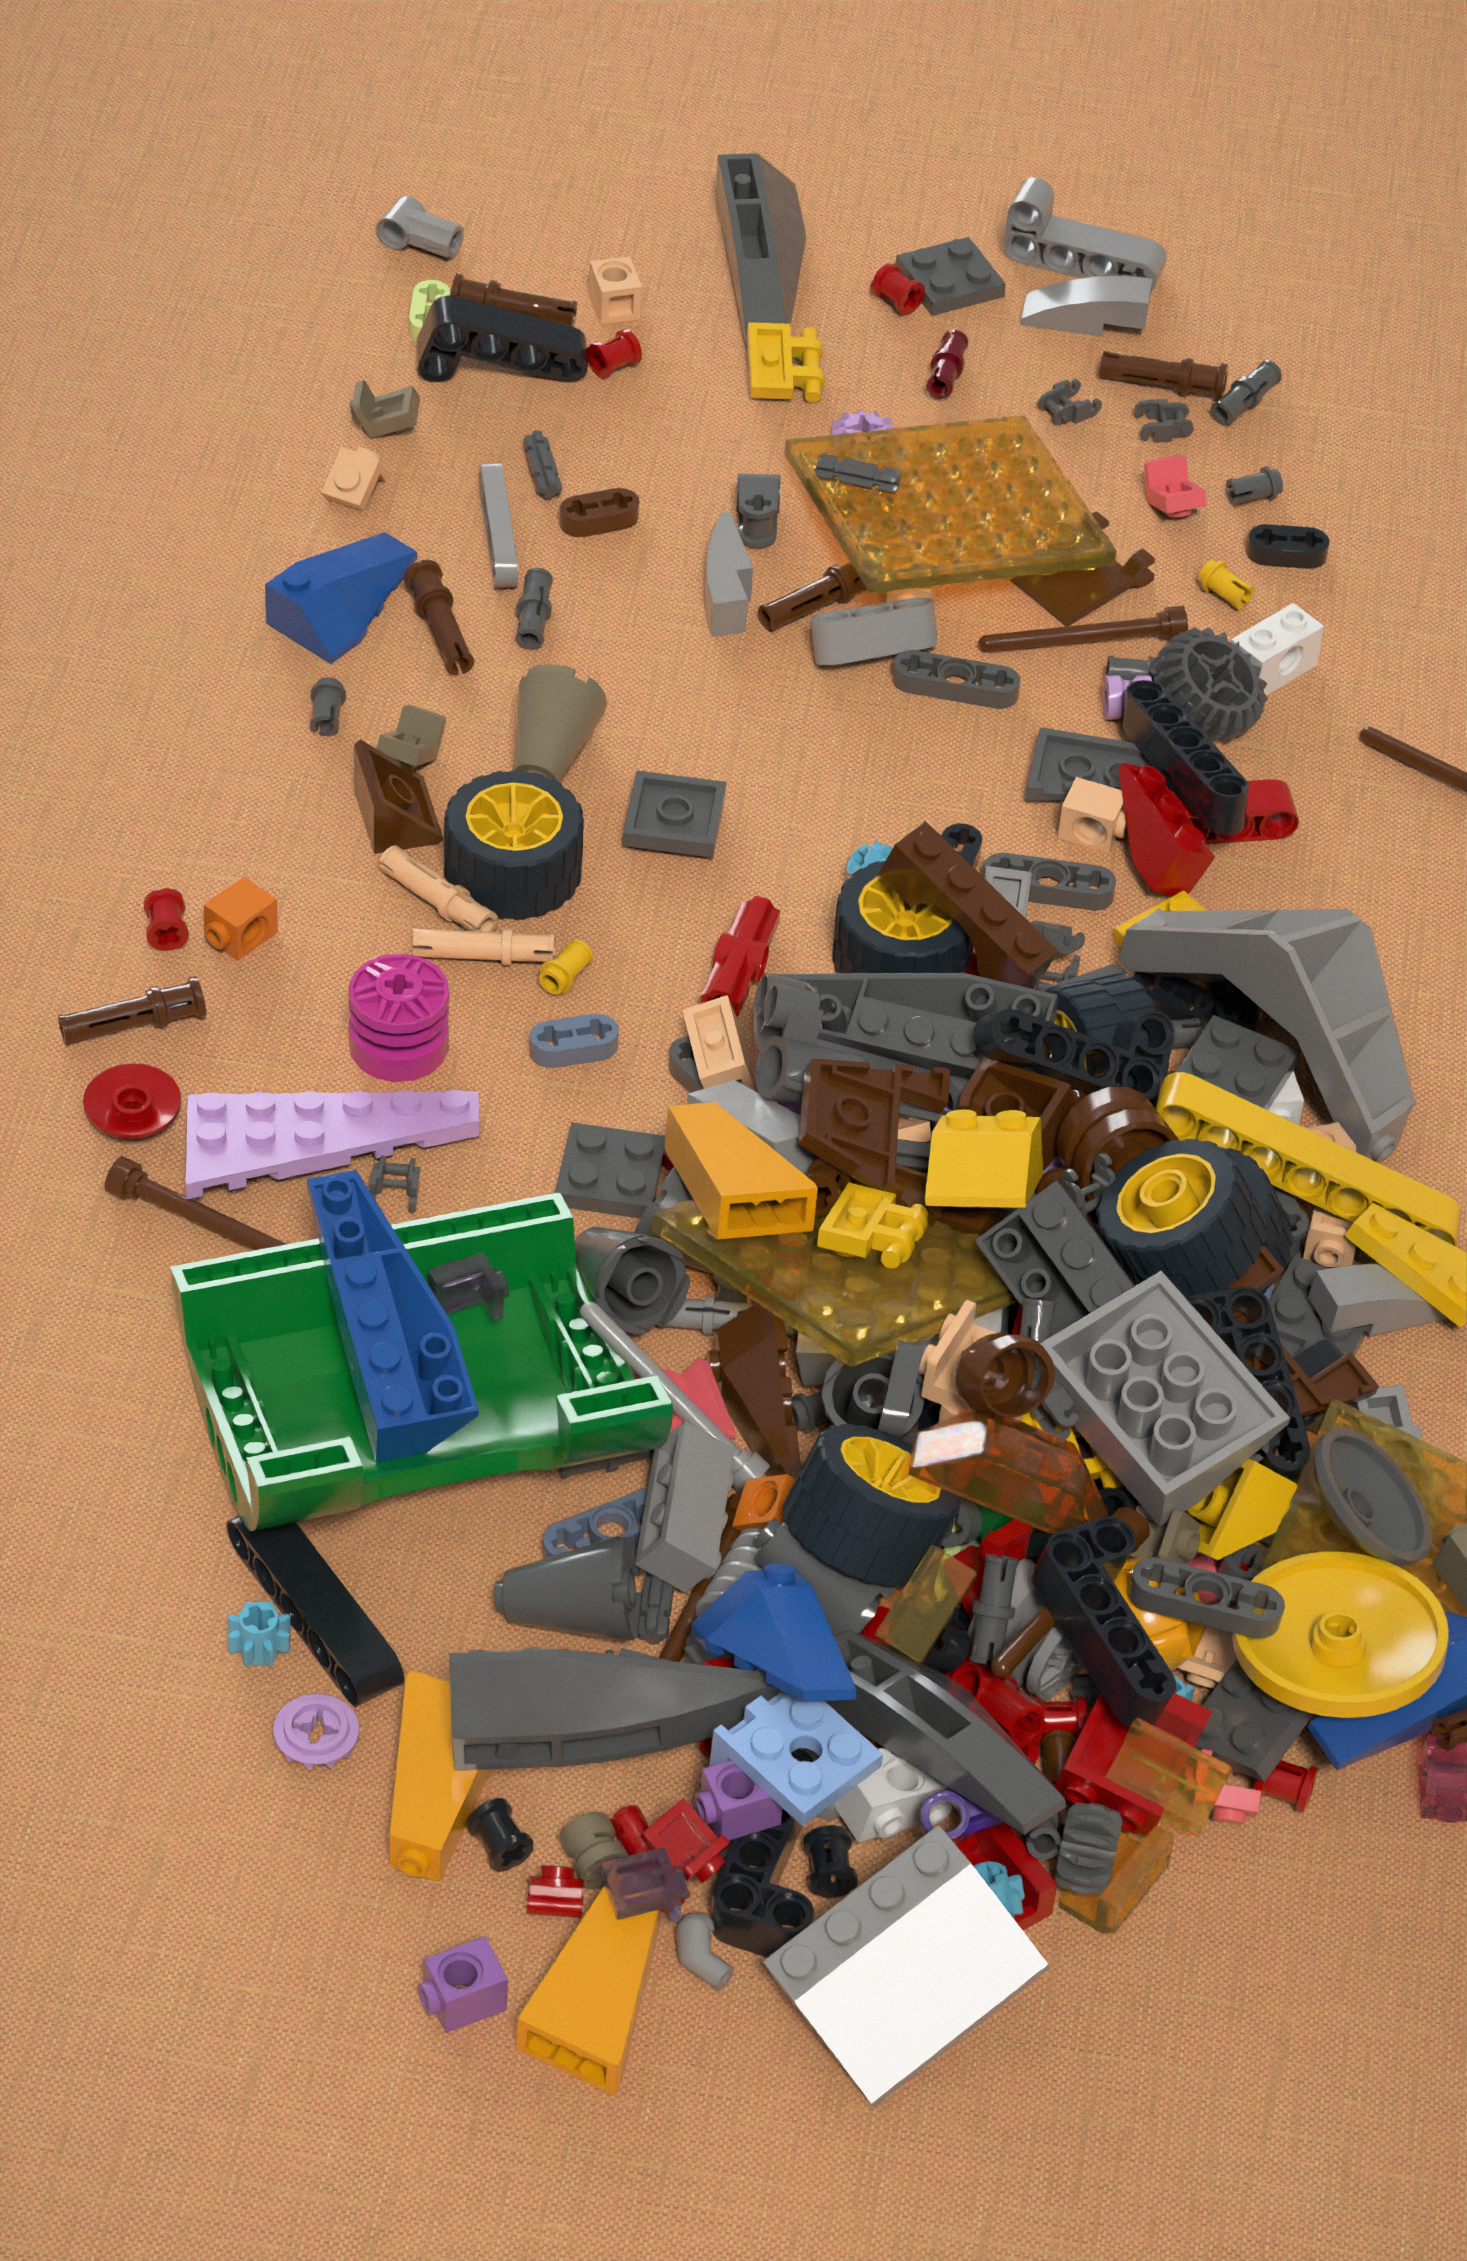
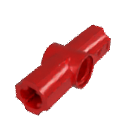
[701,896,781,1016]
[927,1641,1048,1748]

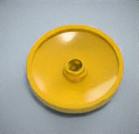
[1232,1552,1449,1718]

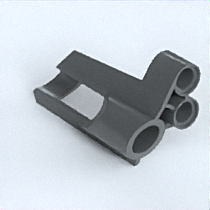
[754,973,970,1122]

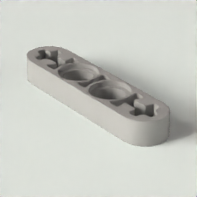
[479,463,518,588]

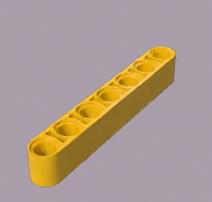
[1156,1072,1461,1247]

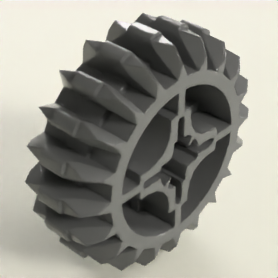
[1151,627,1268,743]

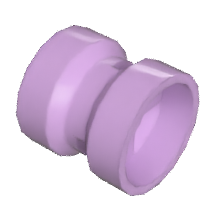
[1103,675,1152,720]

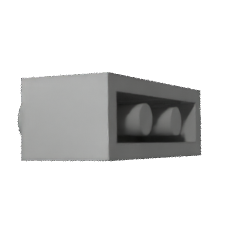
[687,1080,818,1175]
[635,1421,735,1593]

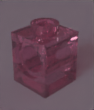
[1419,1734,1467,1823]

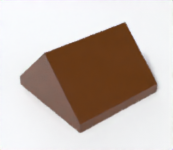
[354,739,444,854]

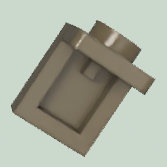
[350,380,420,439]
[376,704,446,770]
[1128,1505,1200,1565]

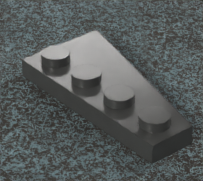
[1025,727,1172,801]

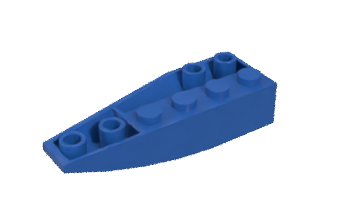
[307,1170,479,1463]

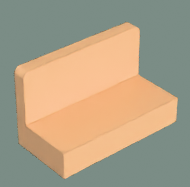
[683,995,758,1092]

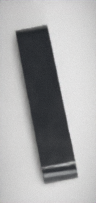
[1123,680,1249,835]
[226,1516,404,1707]

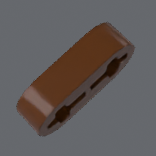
[559,488,639,537]

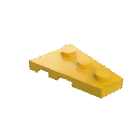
[1344,1203,1467,1328]

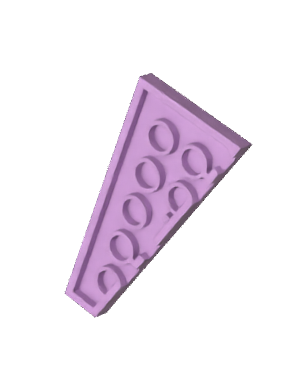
[186,1090,480,1200]

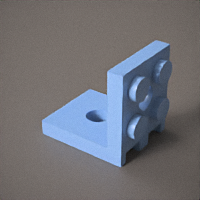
[709,1691,883,1826]

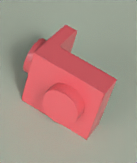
[1144,454,1206,517]
[1183,1749,1261,1825]

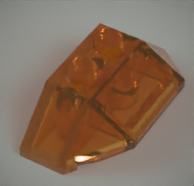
[908,1409,1108,1533]

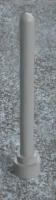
[580,1302,770,1493]

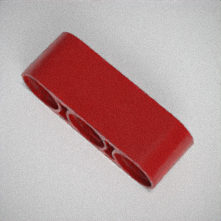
[1170,779,1299,844]

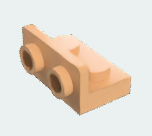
[919,1300,996,1419]

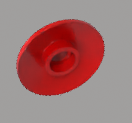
[83,1063,181,1139]

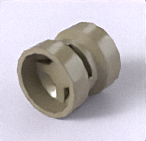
[559,1812,631,1889]

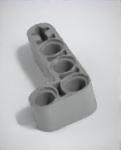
[1004,178,1167,290]

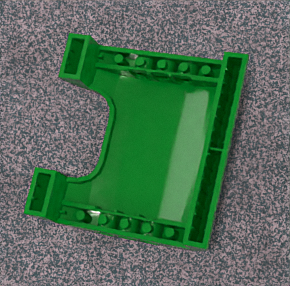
[170,1192,673,1531]

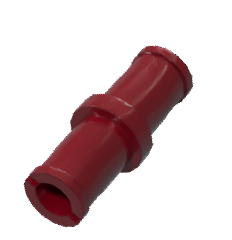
[926,330,969,399]

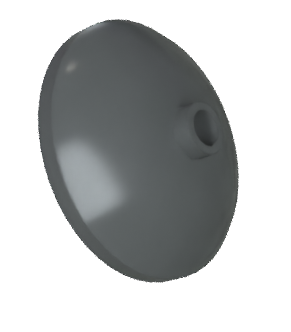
[1314,1427,1431,1566]

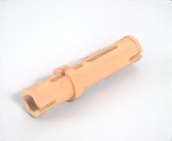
[379,845,498,932]
[413,928,555,966]

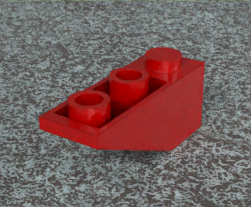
[1118,762,1215,896]

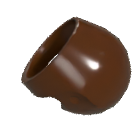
[955,1333,1055,1419]

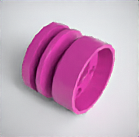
[349,954,449,1082]

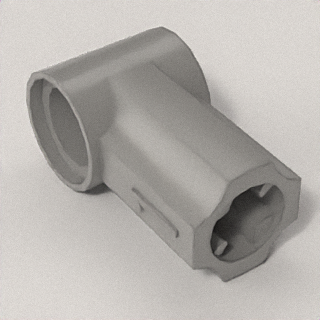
[376,196,464,260]

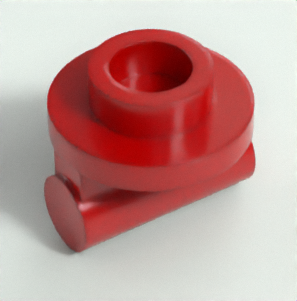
[527,1865,584,1918]

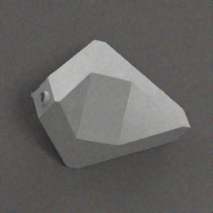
[1119,908,1416,1162]

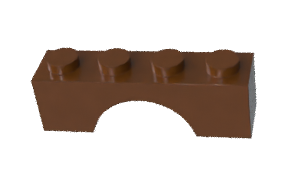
[878,821,1059,988]

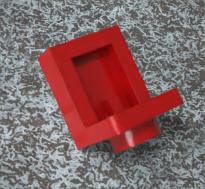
[640,1797,730,1886]

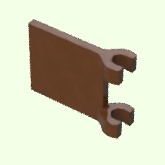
[1010,512,1155,626]

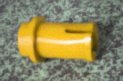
[1198,559,1255,610]
[539,939,593,995]

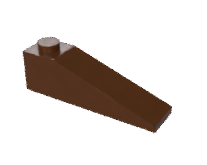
[938,1057,1075,1236]
[707,1293,801,1479]

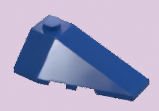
[265,532,417,664]
[691,1564,856,1701]
[1308,1612,1467,1770]

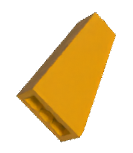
[664,1102,818,1240]
[389,1670,492,1882]
[516,1871,663,2096]

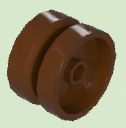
[1056,1087,1180,1200]

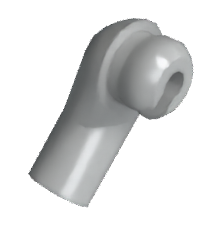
[676,1913,734,1990]

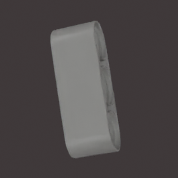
[811,597,938,665]

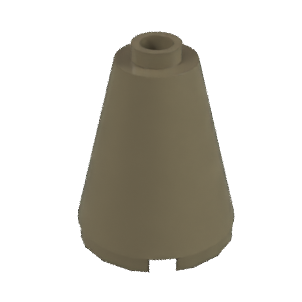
[514,664,607,782]

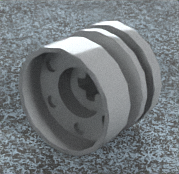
[967,1559,1083,1700]

